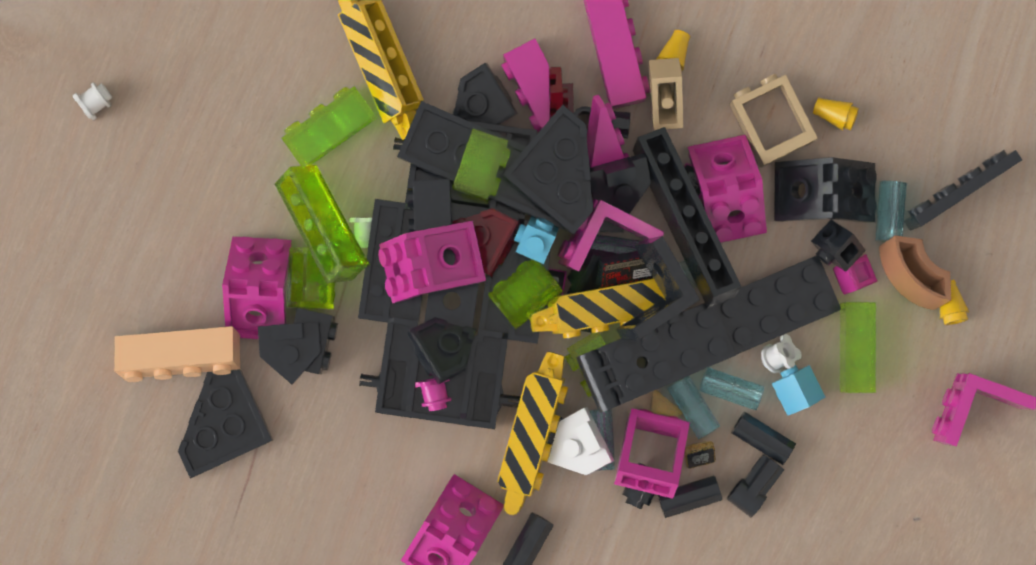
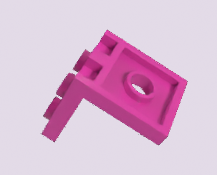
[687,135,767,243]
[557,199,665,271]
[378,221,486,303]
[222,236,292,339]
[932,373,1036,447]
[400,474,504,565]

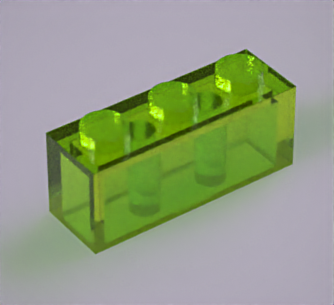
[281,86,377,170]
[840,302,876,393]

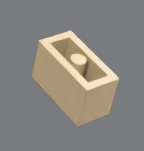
[649,58,683,130]

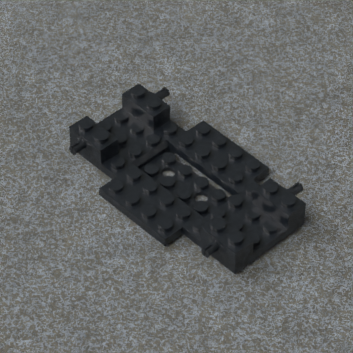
[358,121,551,430]

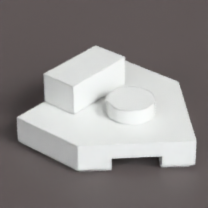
[548,407,615,475]

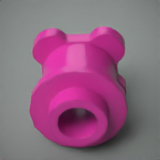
[415,378,452,411]

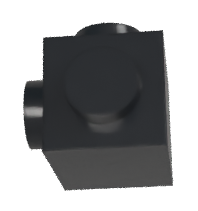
[811,219,866,272]

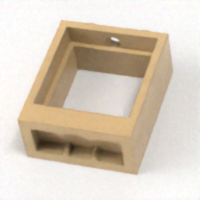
[729,74,818,168]

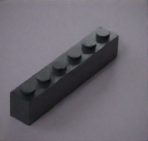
[632,127,741,308]

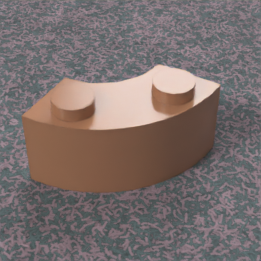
[879,236,951,310]

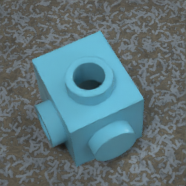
[514,216,559,264]
[772,365,825,416]

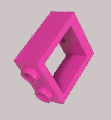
[614,408,690,498]

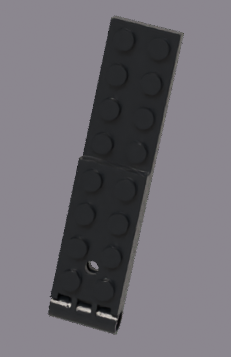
[576,255,842,413]

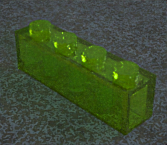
[275,165,369,284]

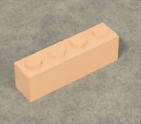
[114,326,240,382]

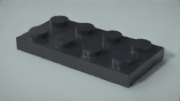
[904,150,1022,231]

